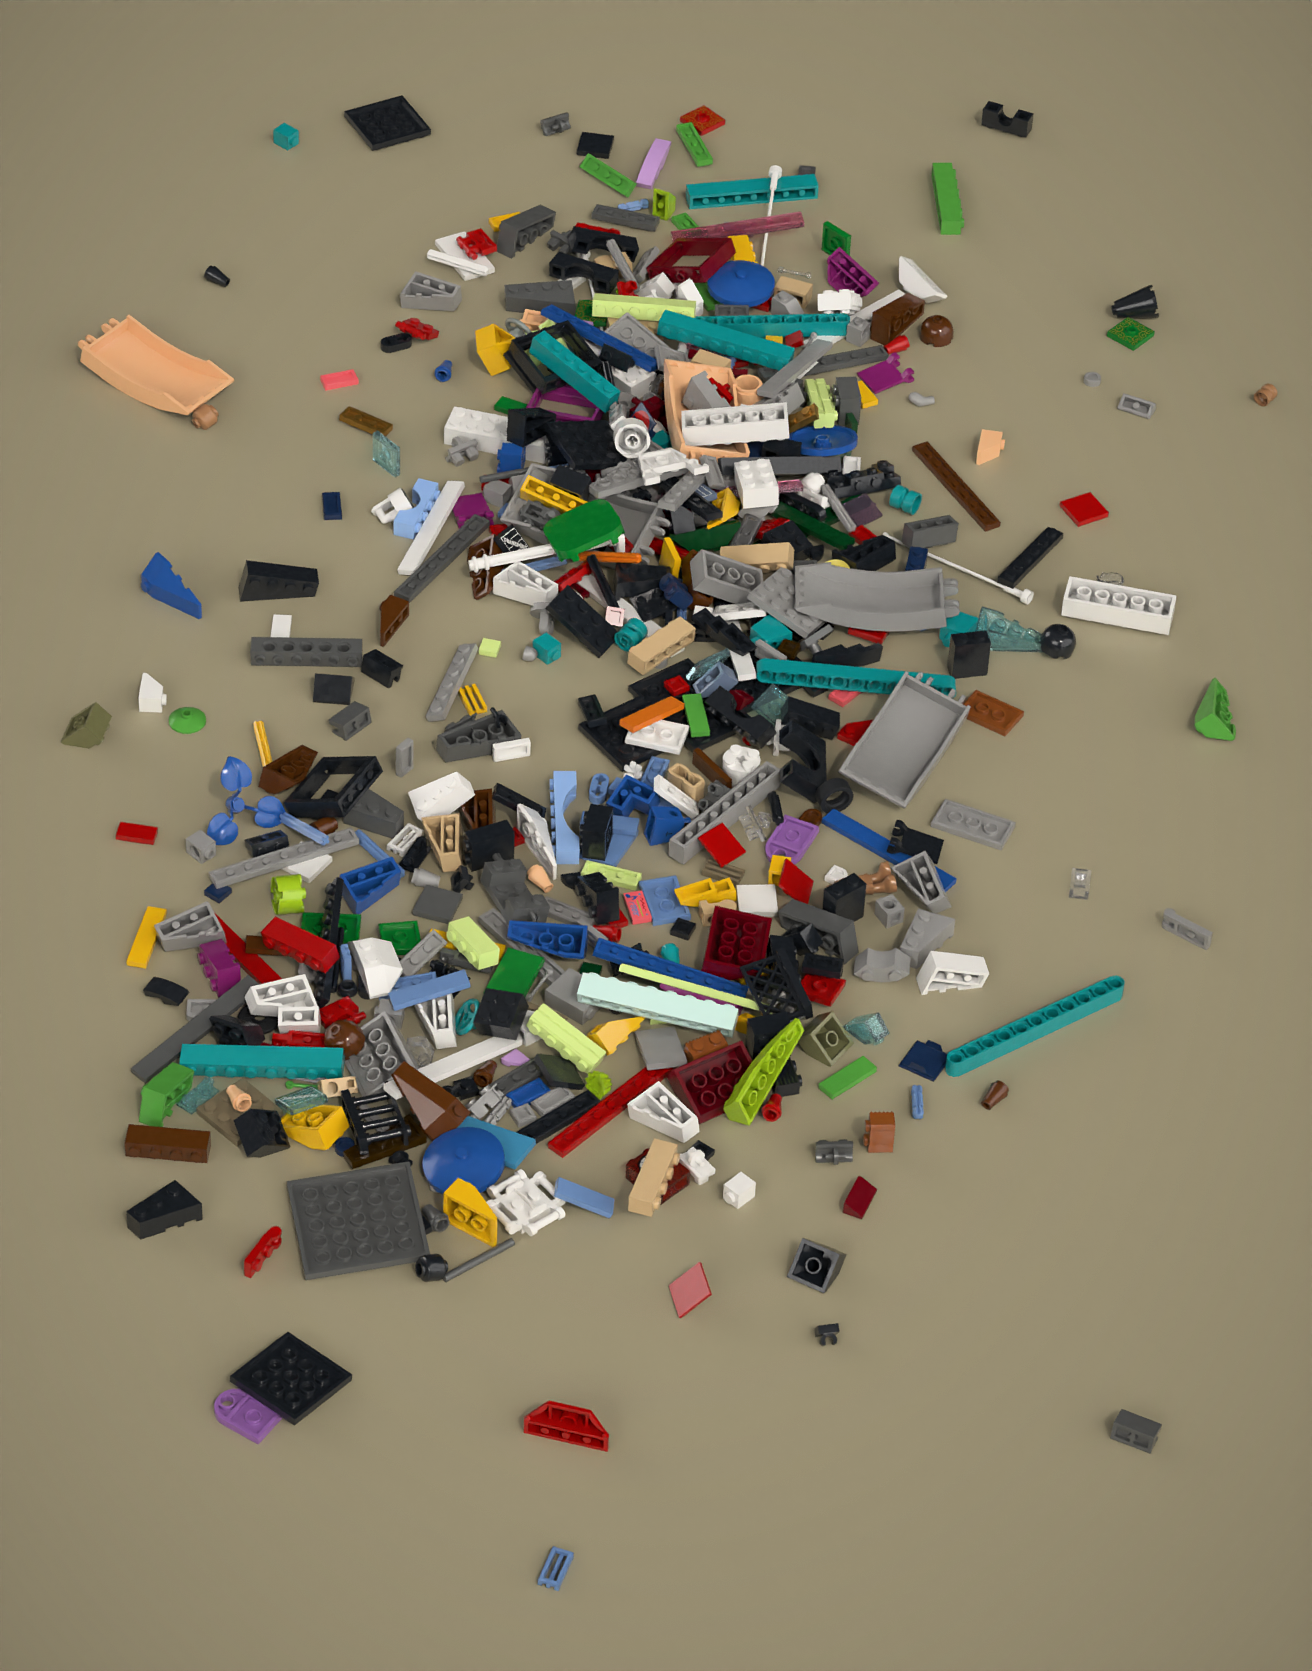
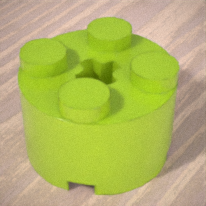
[270,874,306,915]

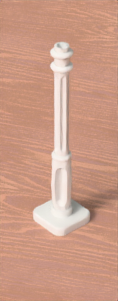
[468,534,625,573]

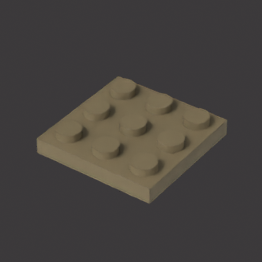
[196,1078,283,1147]

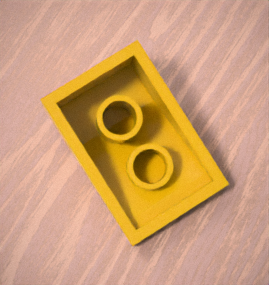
[281,1103,350,1150]
[443,1178,497,1247]

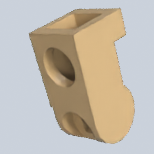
[698,899,737,927]
[317,1076,358,1100]

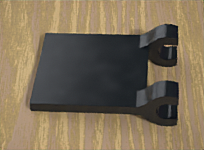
[887,820,944,864]

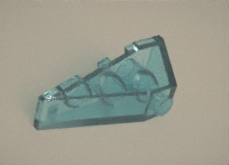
[975,606,1043,652]

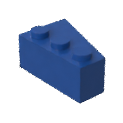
[339,857,401,914]

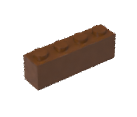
[125,1124,211,1163]

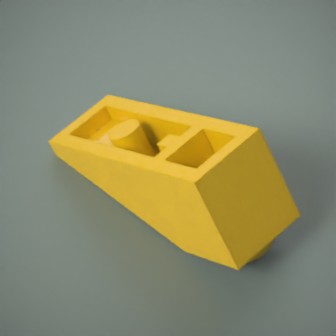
[707,487,740,529]

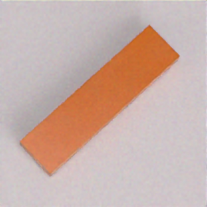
[619,696,685,733]

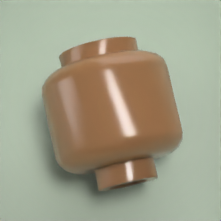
[192,404,219,430]

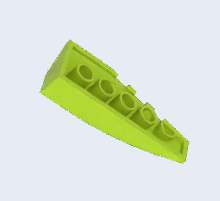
[723,1018,804,1126]

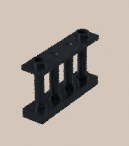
[341,1081,411,1155]

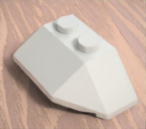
[899,256,947,303]
[348,938,403,999]

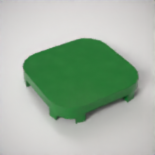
[543,499,625,562]

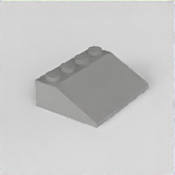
[345,1011,420,1097]

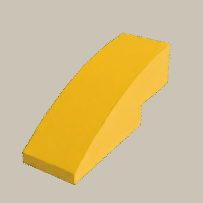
[674,877,737,907]

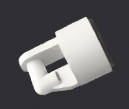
[371,488,414,524]

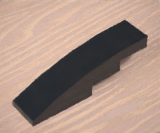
[691,608,757,656]
[811,642,883,667]

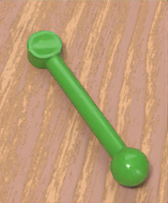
[286,1081,318,1089]

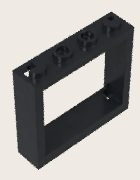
[508,320,602,394]
[284,756,383,818]

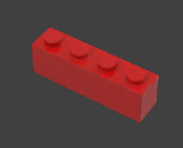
[261,916,340,974]

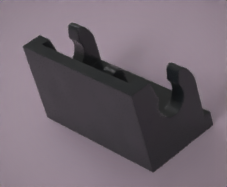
[361,649,403,688]

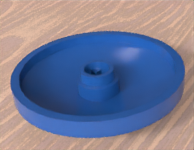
[707,260,775,307]
[788,425,858,456]
[422,1127,505,1195]

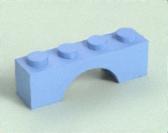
[393,478,441,540]

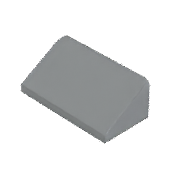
[1117,393,1156,419]

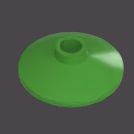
[168,707,206,734]

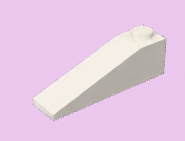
[517,804,557,880]

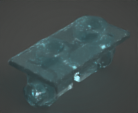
[177,1077,219,1115]

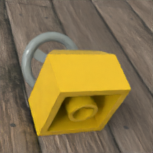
[475,318,531,376]

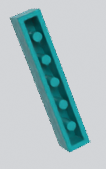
[529,330,620,413]

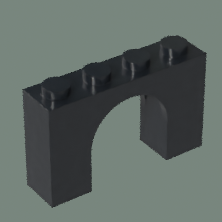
[779,720,827,803]

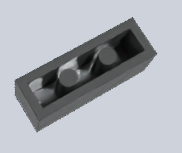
[901,515,959,549]

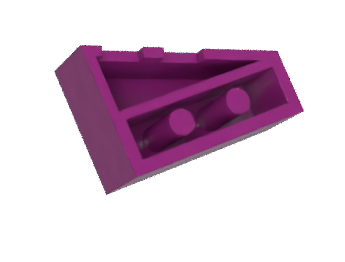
[197,939,241,998]

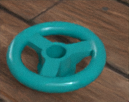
[455,998,480,1035]

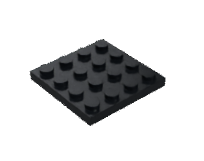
[344,95,431,151]
[544,420,627,470]
[230,1332,352,1426]

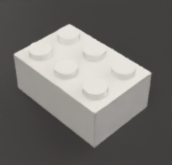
[734,459,779,509]

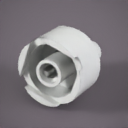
[613,418,650,458]
[722,744,761,787]

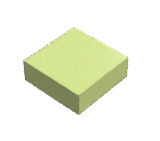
[479,638,501,658]

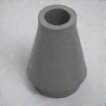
[422,1204,450,1232]

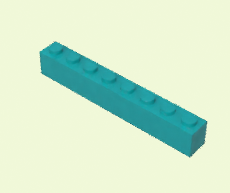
[686,174,819,209]
[657,310,795,371]
[179,1044,345,1080]

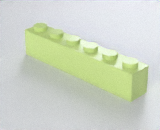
[592,293,696,321]

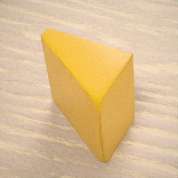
[735,1012,756,1034]

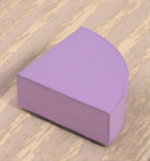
[501,1049,530,1067]

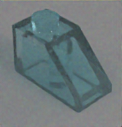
[843,1012,889,1045]

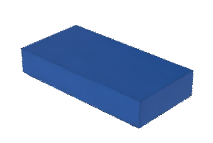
[506,1078,551,1108]

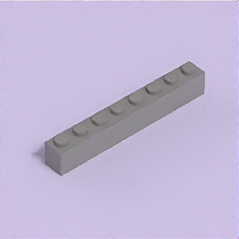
[669,761,781,865]

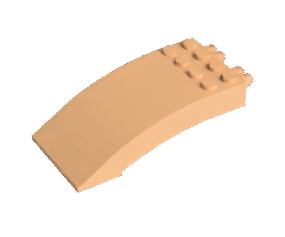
[78,315,234,415]
[664,359,750,465]

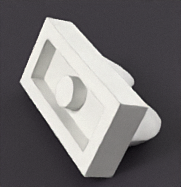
[798,487,830,509]

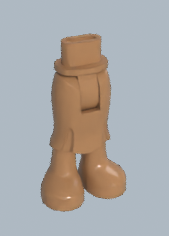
[827,861,897,895]

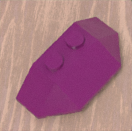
[827,247,879,297]

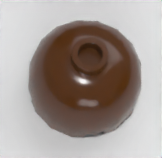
[919,315,954,347]
[324,1019,365,1061]

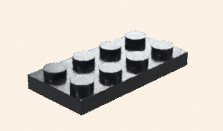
[545,585,618,658]

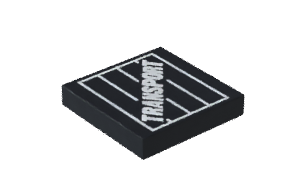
[493,524,530,564]

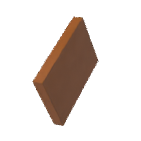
[963,690,1024,736]

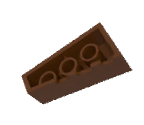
[870,293,925,345]

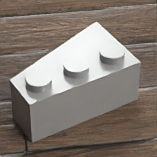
[154,901,227,952]

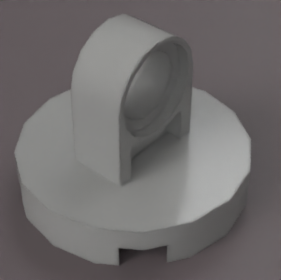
[530,602,557,635]

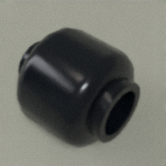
[415,1253,448,1282]

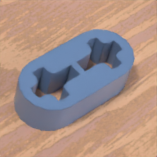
[589,773,609,805]

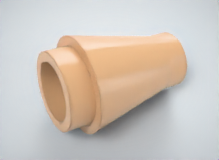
[527,864,554,893]
[226,1085,252,1112]

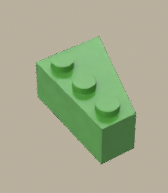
[139,1062,194,1127]

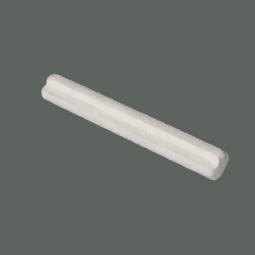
[427,249,489,276]

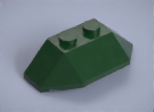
[669,519,741,552]

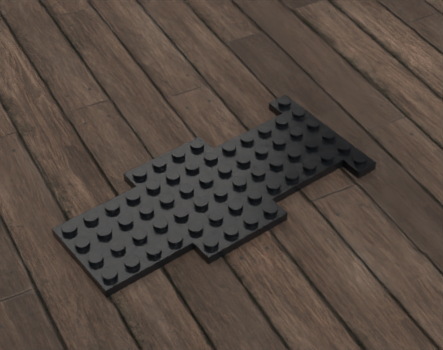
[578,630,828,772]

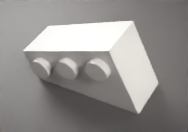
[493,561,558,606]
[408,772,475,821]
[916,951,989,995]
[414,993,457,1049]
[627,1081,700,1143]

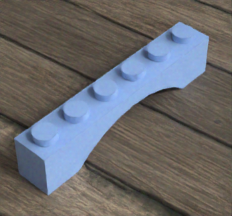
[549,771,580,864]

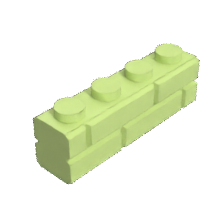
[804,378,838,428]
[526,1003,607,1074]

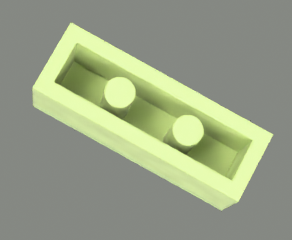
[447,916,500,970]

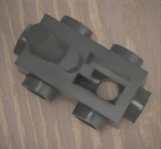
[520,500,561,531]

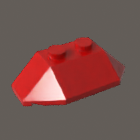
[524,1400,609,1452]

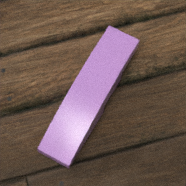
[636,138,671,189]

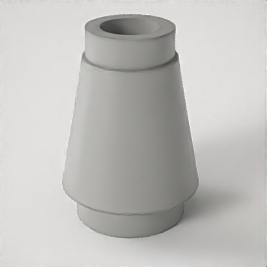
[411,868,441,887]

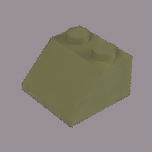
[61,702,112,749]
[798,1011,854,1067]

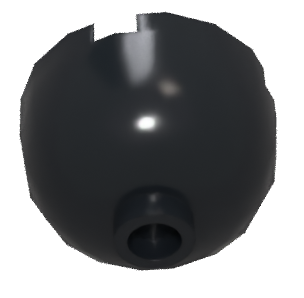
[1039,624,1076,659]

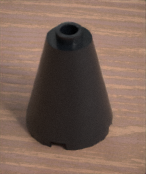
[1111,285,1159,318]

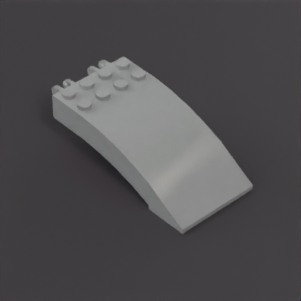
[500,463,670,569]
[795,562,960,631]
[838,671,971,809]

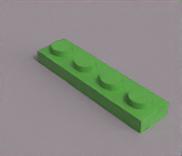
[676,122,713,167]
[580,153,637,197]

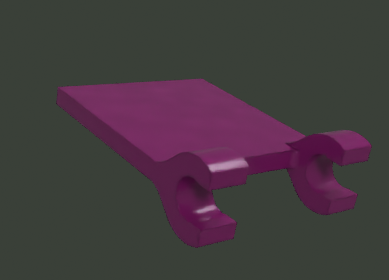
[857,352,914,394]
[452,493,494,529]

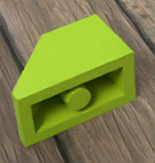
[652,188,676,221]

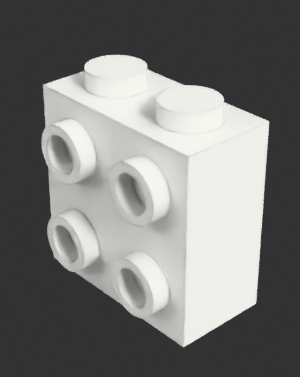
[818,289,862,315]

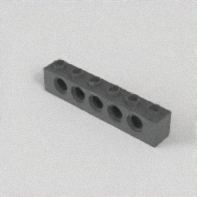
[250,637,363,667]

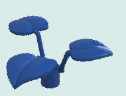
[207,756,286,845]

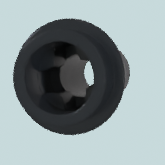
[204,265,230,287]

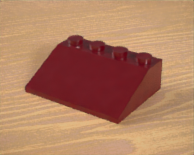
[701,906,772,980]
[667,1040,769,1125]

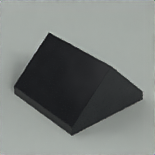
[313,673,355,705]

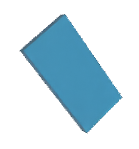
[457,1116,536,1170]

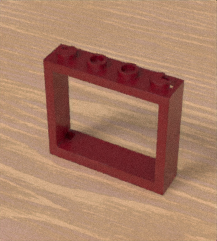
[646,238,736,283]

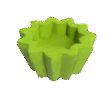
[585,1071,612,1099]

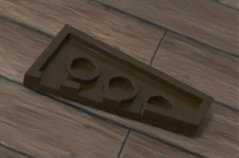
[343,1114,427,1169]

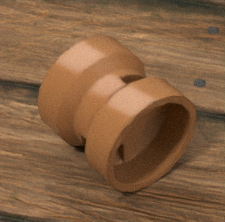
[1254,383,1278,406]

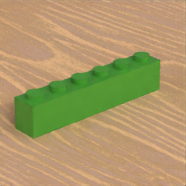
[931,163,964,235]

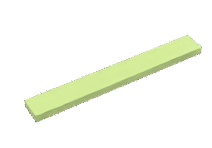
[619,963,773,1014]

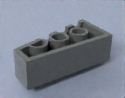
[497,204,556,259]
[504,280,575,316]

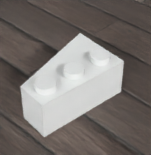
[244,974,317,1017]

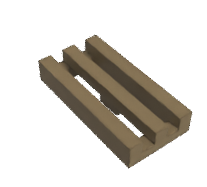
[702,858,745,886]

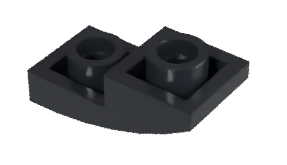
[143,977,190,1006]

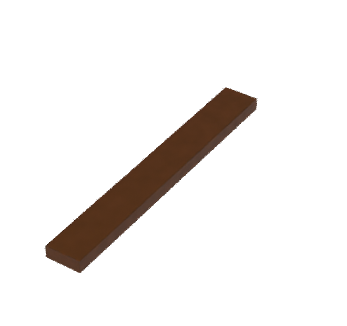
[912,441,1001,532]

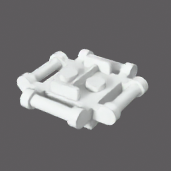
[486,1169,566,1236]

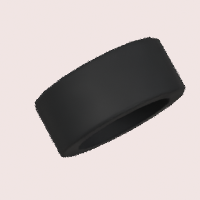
[815,778,854,813]

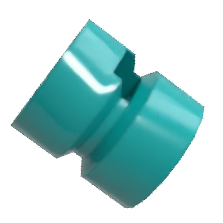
[889,485,922,515]
[614,618,648,652]

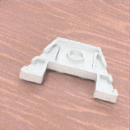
[638,448,709,486]

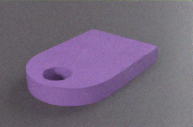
[765,814,819,865]
[214,1389,282,1444]

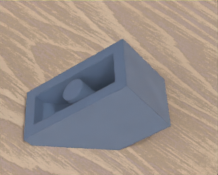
[693,661,738,698]

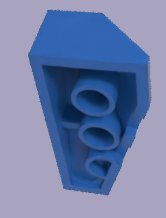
[507,920,588,959]

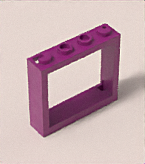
[526,386,604,422]

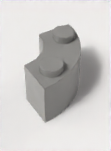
[854,948,911,982]

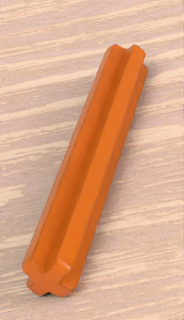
[578,551,642,564]

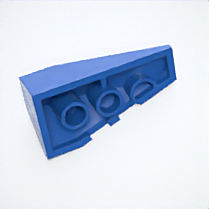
[141,552,202,619]

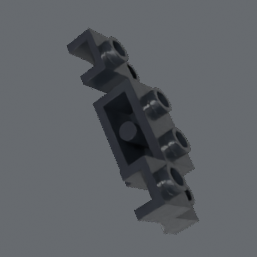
[822,460,902,499]

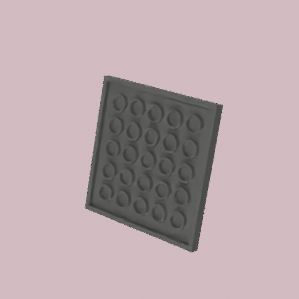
[287,1161,430,1280]

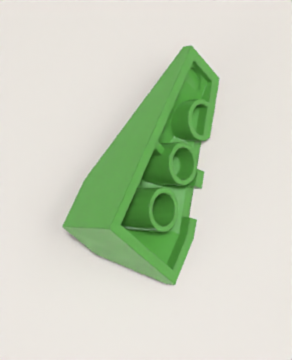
[1194,678,1236,741]

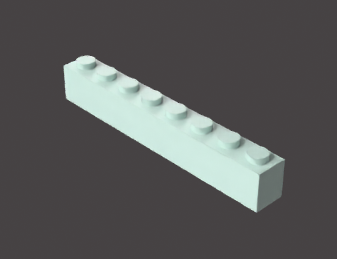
[577,972,738,1038]

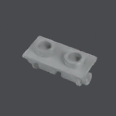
[465,1083,504,1120]

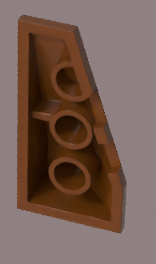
[467,534,505,600]
[258,745,318,794]
[391,1061,471,1142]

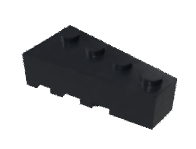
[238,560,319,602]

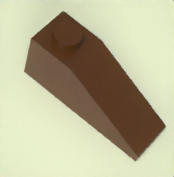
[380,595,409,647]

